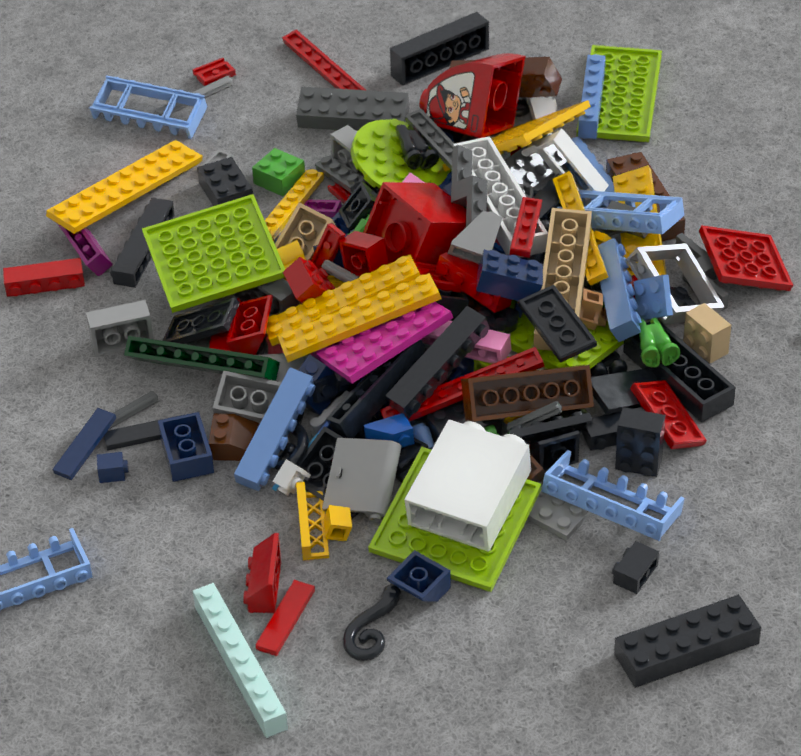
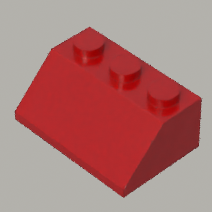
[226,295,273,355]
[243,533,282,613]

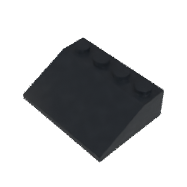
[296,426,359,519]

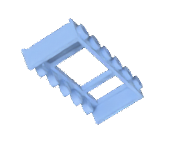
[89,75,207,139]
[557,190,684,234]
[542,450,685,541]
[0,528,93,611]

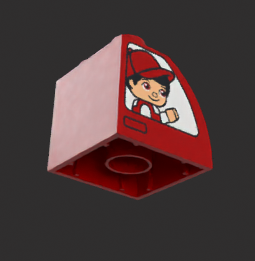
[419,53,525,138]

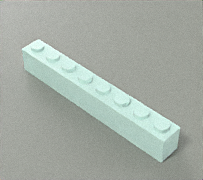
[193,583,288,738]

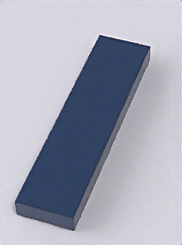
[52,408,117,480]

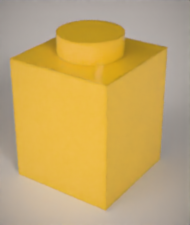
[323,505,352,541]

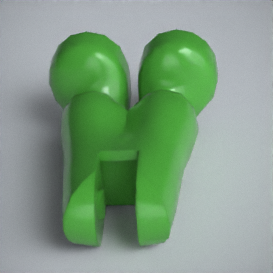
[639,317,680,367]

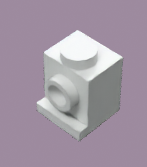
[273,459,311,496]

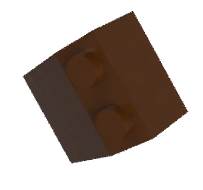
[209,413,260,461]

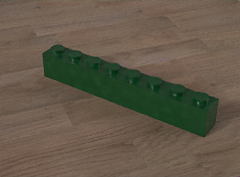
[124,336,280,381]

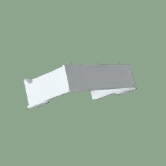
[522,128,608,205]

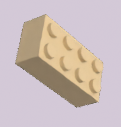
[275,203,336,279]

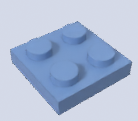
[634,275,673,321]

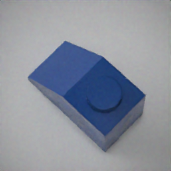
[364,413,414,448]

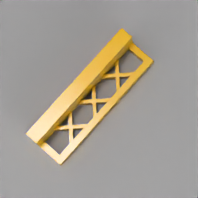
[296,482,329,560]

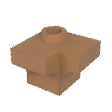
[580,288,607,330]

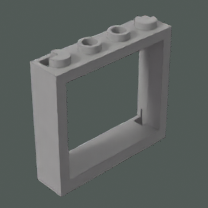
[626,243,725,324]

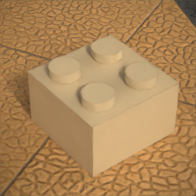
[683,303,731,364]

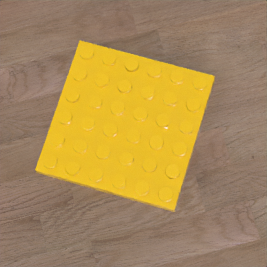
[442,100,591,171]

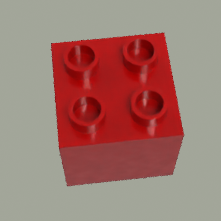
[363,182,467,265]

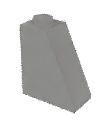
[448,210,503,264]

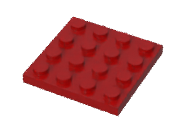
[699,225,793,291]

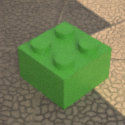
[252,148,305,196]

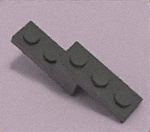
[451,145,487,227]
[676,233,729,311]

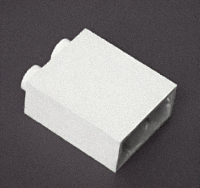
[404,420,531,552]

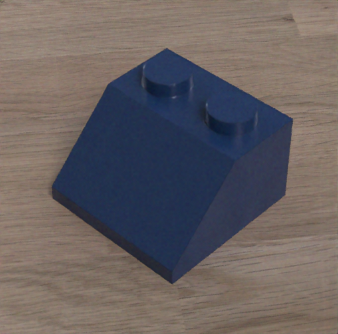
[298,355,334,416]
[387,550,451,602]

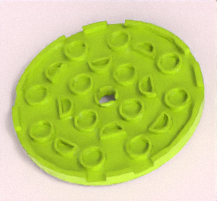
[351,119,452,188]

